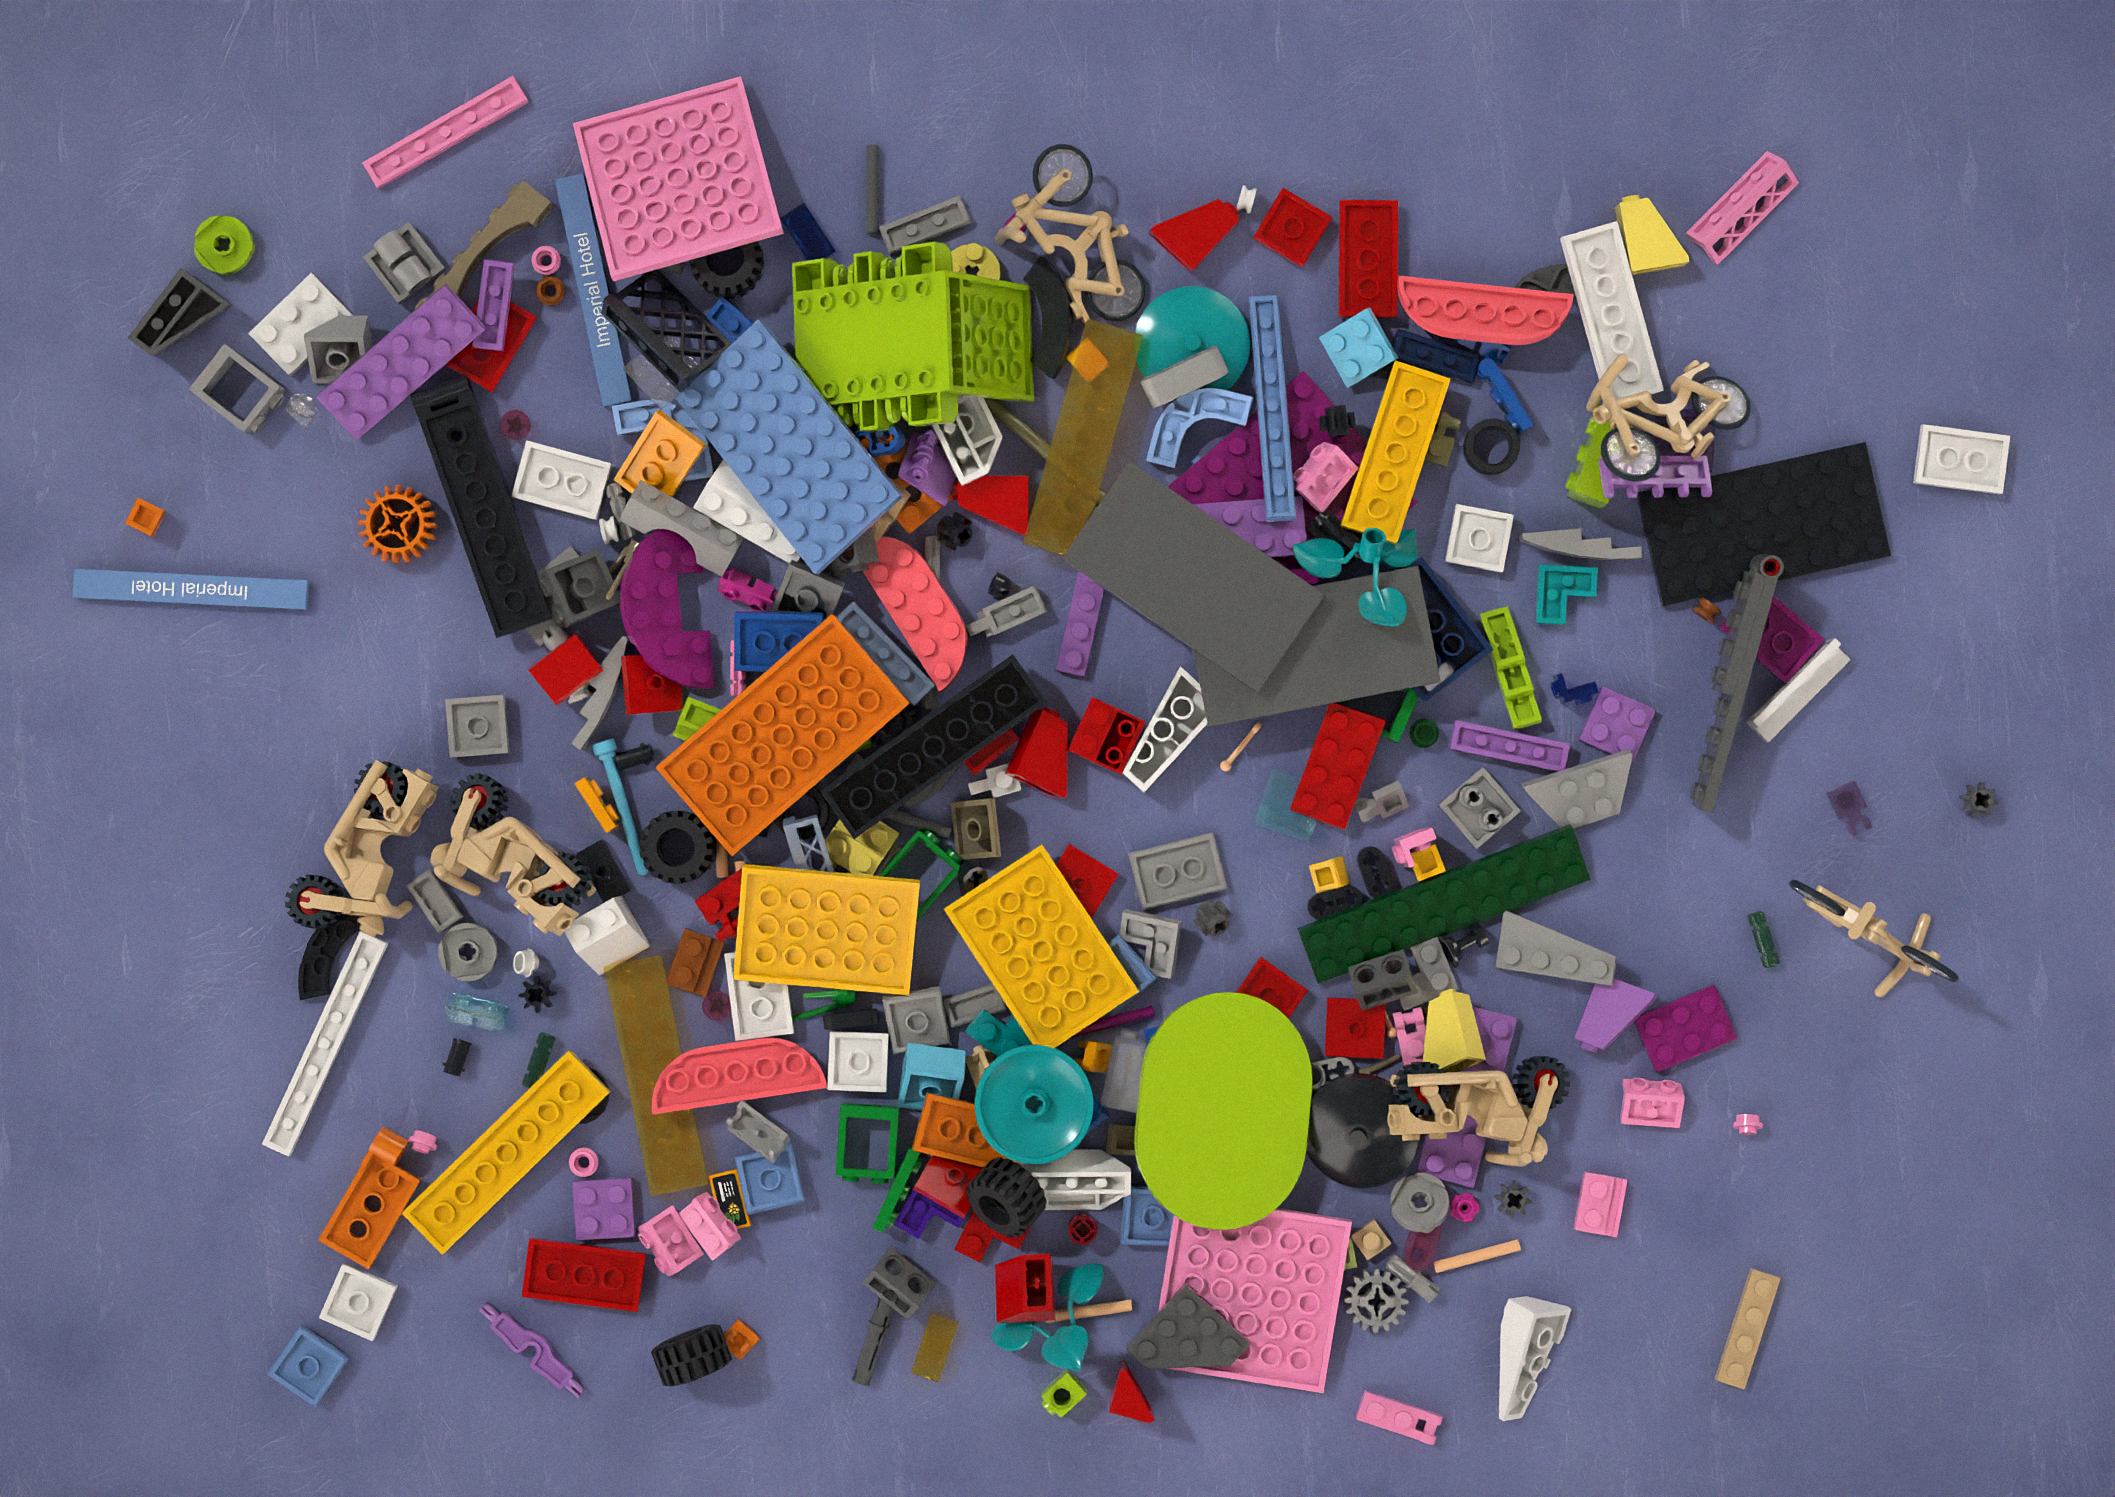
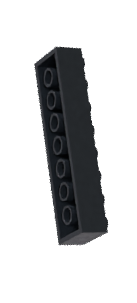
[820,654,1047,839]

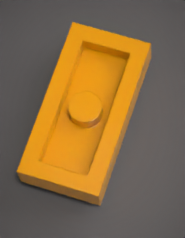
[574,777,620,833]

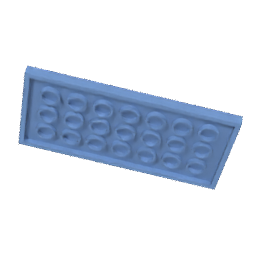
[675,319,904,574]

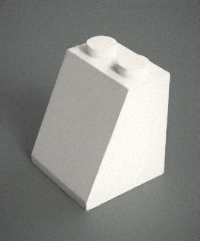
[564,896,650,975]

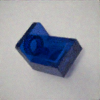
[1550,673,1599,705]

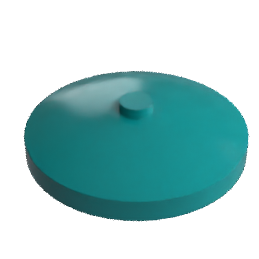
[1133,286,1250,401]
[975,1044,1093,1164]

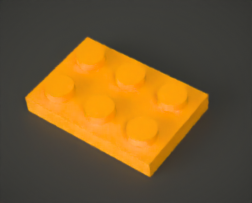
[613,410,707,498]

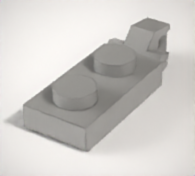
[966,585,1047,637]

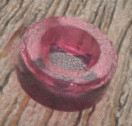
[500,410,531,440]
[702,991,731,1021]

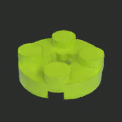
[194,215,255,275]

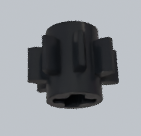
[1318,405,1356,439]
[937,512,973,551]
[518,976,557,1013]

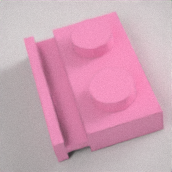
[1574,1171,1627,1238]

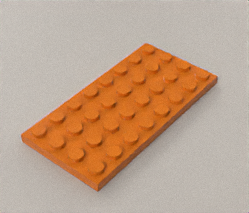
[655,614,910,856]

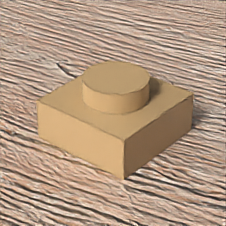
[1350,1218,1391,1260]

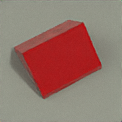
[528,631,603,706]
[1109,1360,1155,1423]

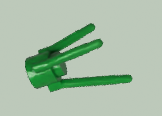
[792,988,855,1022]

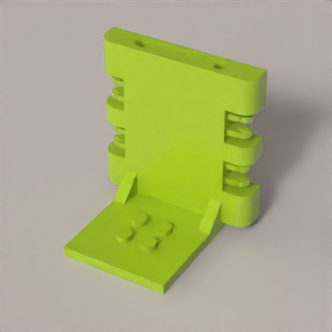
[792,242,1034,432]

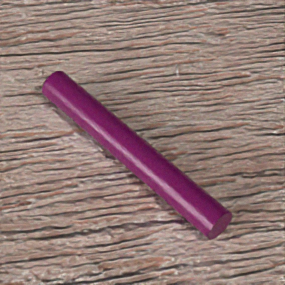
[1070,1005,1155,1038]

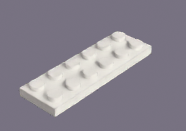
[1560,221,1664,399]

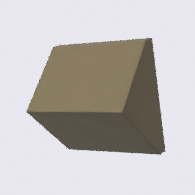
[950,798,1001,860]

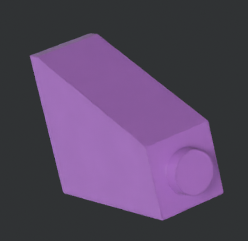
[1574,978,1657,1053]

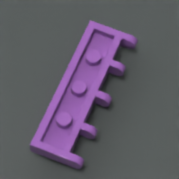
[1599,456,1712,498]

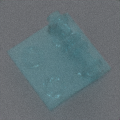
[1253,769,1316,842]

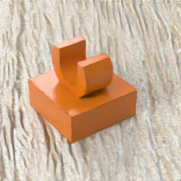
[125,497,167,537]
[724,1318,761,1360]

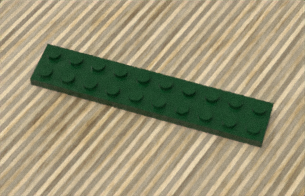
[1297,824,1591,984]

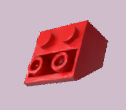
[1067,697,1146,775]
[995,1253,1056,1324]

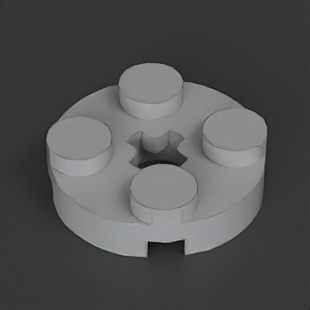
[438,923,498,981]
[1390,1172,1449,1233]

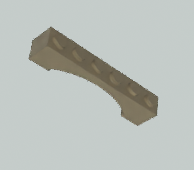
[414,180,555,310]

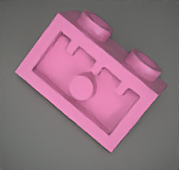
[1293,442,1359,513]
[1391,827,1436,868]
[1620,1078,1685,1128]
[678,1192,741,1261]
[637,1205,704,1277]

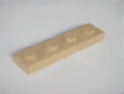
[1714,1268,1781,1389]

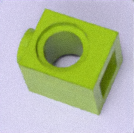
[1041,1369,1087,1418]

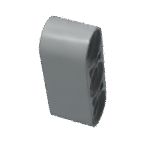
[1140,345,1229,408]

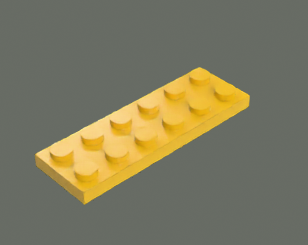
[1340,360,1450,545]

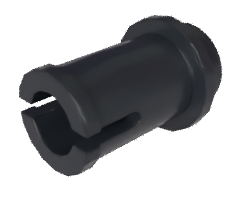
[616,743,655,771]
[442,1038,472,1077]

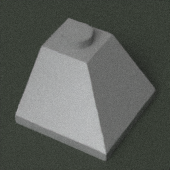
[304,316,372,383]

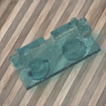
[445,993,510,1033]

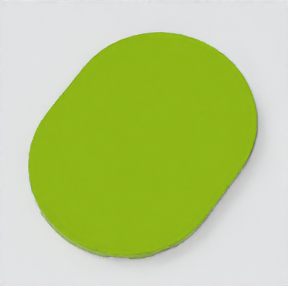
[1134,992,1312,1230]

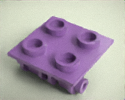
[898,429,955,506]

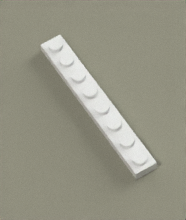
[262,931,388,1157]

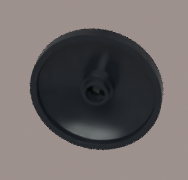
[1306,1073,1419,1188]

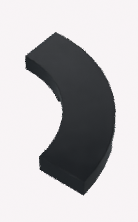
[1023,256,1073,379]
[298,899,363,1000]

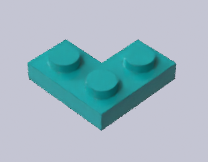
[1535,564,1598,625]
[965,1008,1031,1056]

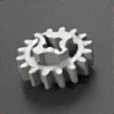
[1344,1267,1408,1333]

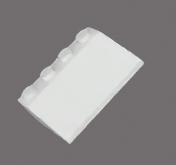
[693,459,803,564]

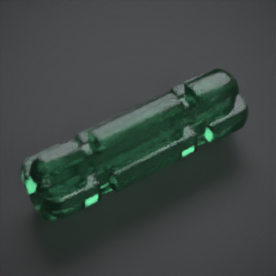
[1748,911,1779,968]
[522,1032,555,1088]

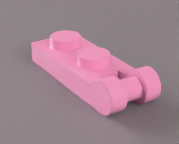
[1392,1007,1426,1066]
[1356,1390,1443,1445]

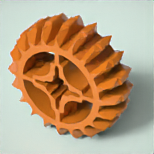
[357,485,438,564]

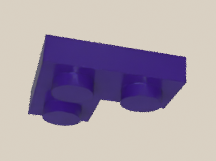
[893,1189,965,1239]

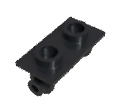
[1305,508,1361,568]

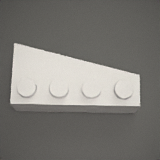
[1122,666,1207,793]

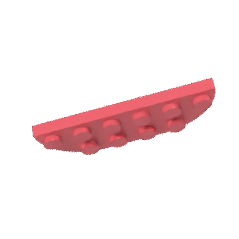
[1397,276,1574,345]
[862,536,968,692]
[651,1037,827,1115]

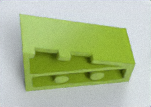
[1565,417,1633,509]

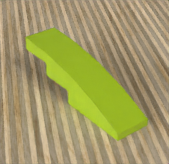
[1480,606,1542,731]

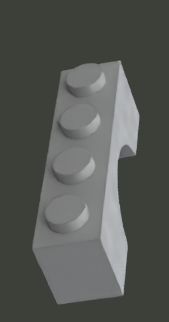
[619,480,744,577]

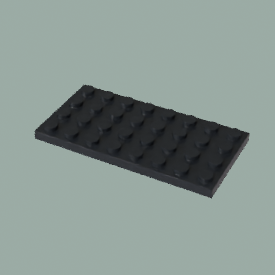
[1637,442,1891,607]

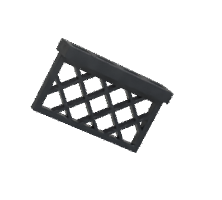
[601,269,732,393]

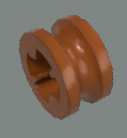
[1692,598,1722,625]

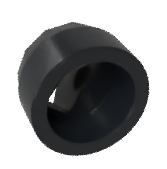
[988,572,1012,598]

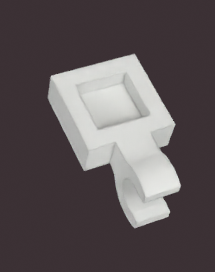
[968,763,1021,798]

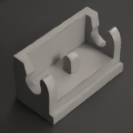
[726,1100,791,1164]

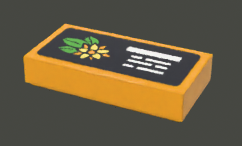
[708,1168,752,1229]

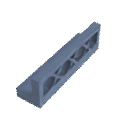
[837,601,935,708]
[783,814,835,872]

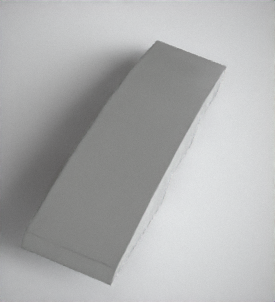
[1519,528,1642,561]
[571,636,631,751]

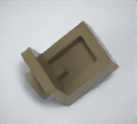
[1105,1123,1136,1156]

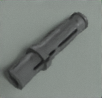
[852,1297,894,1386]

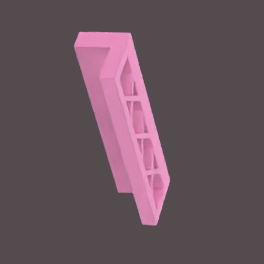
[1686,151,1799,265]

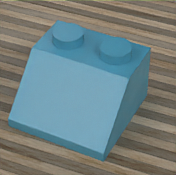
[897,1043,966,1110]

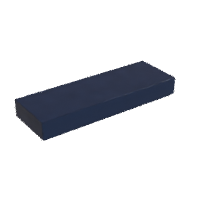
[1392,329,1481,384]

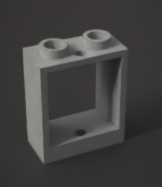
[188,343,286,436]

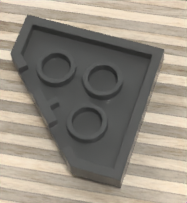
[1126,1283,1250,1369]

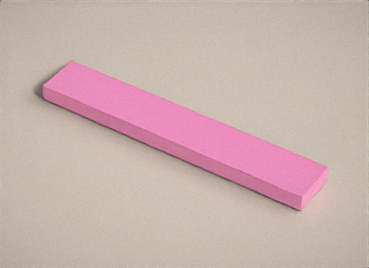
[362,75,529,189]

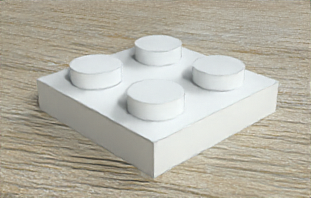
[1444,504,1514,573]
[827,1031,889,1092]
[319,1263,398,1341]

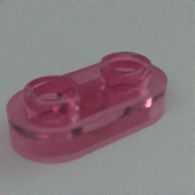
[1403,1223,1442,1270]

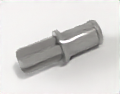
[1386,1255,1440,1303]

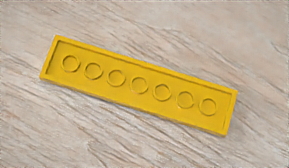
[402,1050,611,1255]

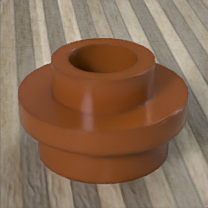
[536,276,566,306]

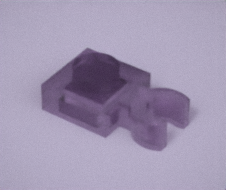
[1826,781,1872,836]

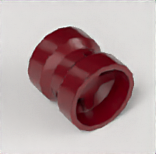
[1068,1212,1097,1245]

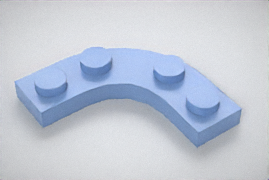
[1146,388,1253,468]
[612,400,714,482]

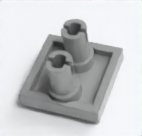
[1438,767,1521,849]

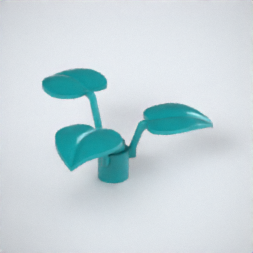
[1293,528,1418,627]
[991,1263,1104,1371]

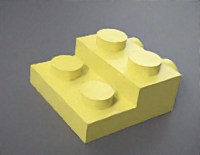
[820,819,900,876]

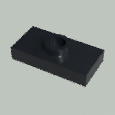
[576,839,631,903]

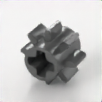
[1959,782,1998,818]
[1193,900,1232,936]
[1494,1180,1532,1218]

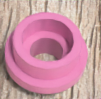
[531,246,561,275]
[1733,1114,1763,1135]
[408,1130,437,1154]
[569,1147,599,1177]

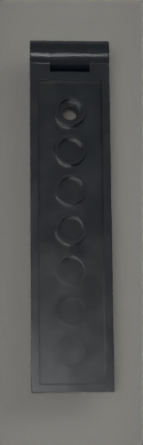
[410,374,553,638]

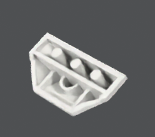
[931,396,1003,486]
[1020,1149,1131,1210]

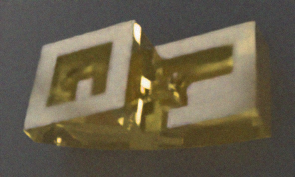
[911,1313,959,1382]

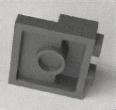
[540,549,620,628]
[770,560,846,621]

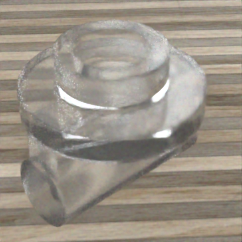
[283,394,318,428]

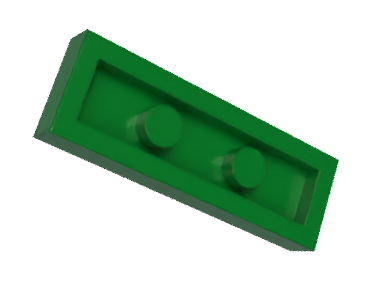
[872,1145,923,1233]

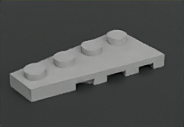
[1496,911,1617,986]

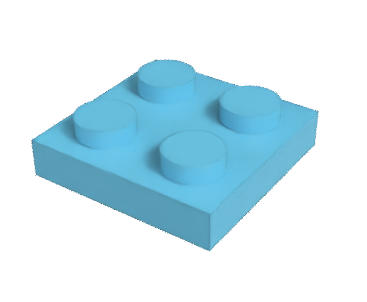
[1319,307,1398,388]

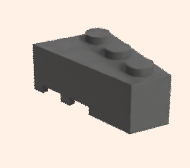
[128,268,233,357]

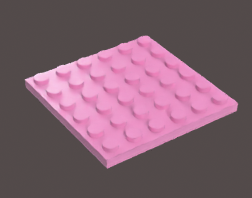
[573,76,784,282]
[1158,1208,1352,1393]

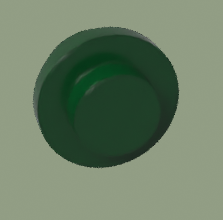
[1409,719,1439,748]

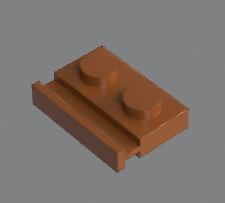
[666,928,725,998]

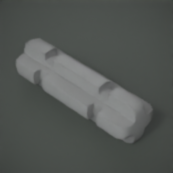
[605,483,637,540]

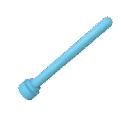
[592,738,648,876]

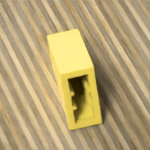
[1615,195,1689,275]
[1422,989,1486,1072]

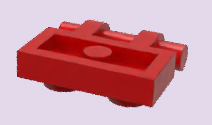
[695,869,742,942]

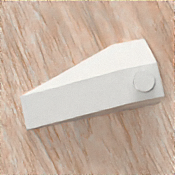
[1499,1296,1571,1421]

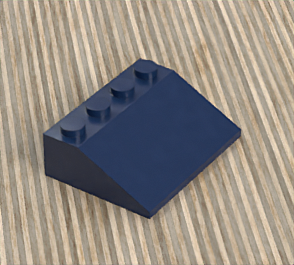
[1407,557,1494,704]

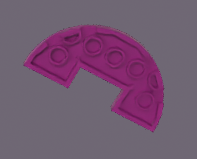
[620,529,715,689]

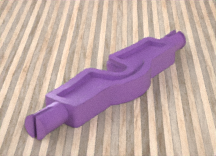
[479,1302,585,1398]

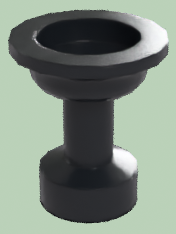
[1439,923,1489,967]

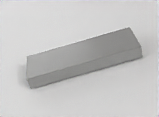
[879,195,971,256]

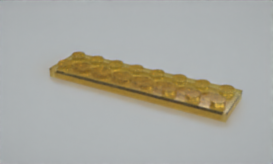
[1023,319,1143,556]
[604,954,709,1196]

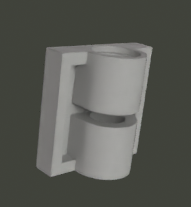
[363,222,446,305]

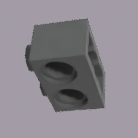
[822,527,879,578]
[1348,949,1418,1011]
[862,1247,936,1320]

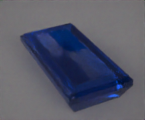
[780,203,836,261]

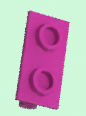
[717,568,778,612]

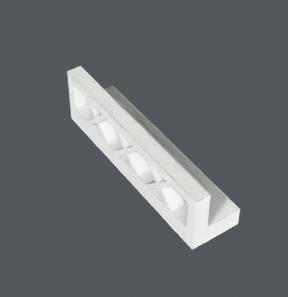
[1746,638,1851,743]

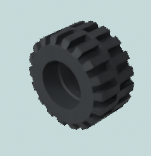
[689,241,765,299]
[639,811,716,884]
[966,1157,1047,1237]
[651,1324,733,1387]

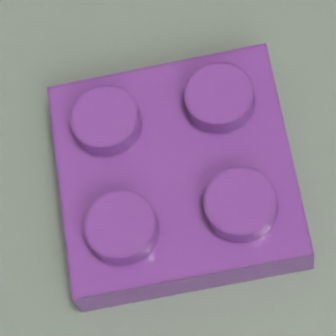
[1578,686,1656,763]
[572,1177,636,1240]

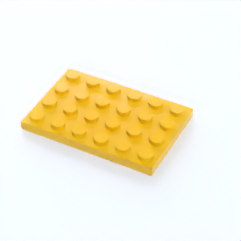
[943,844,1139,1048]
[733,864,920,995]

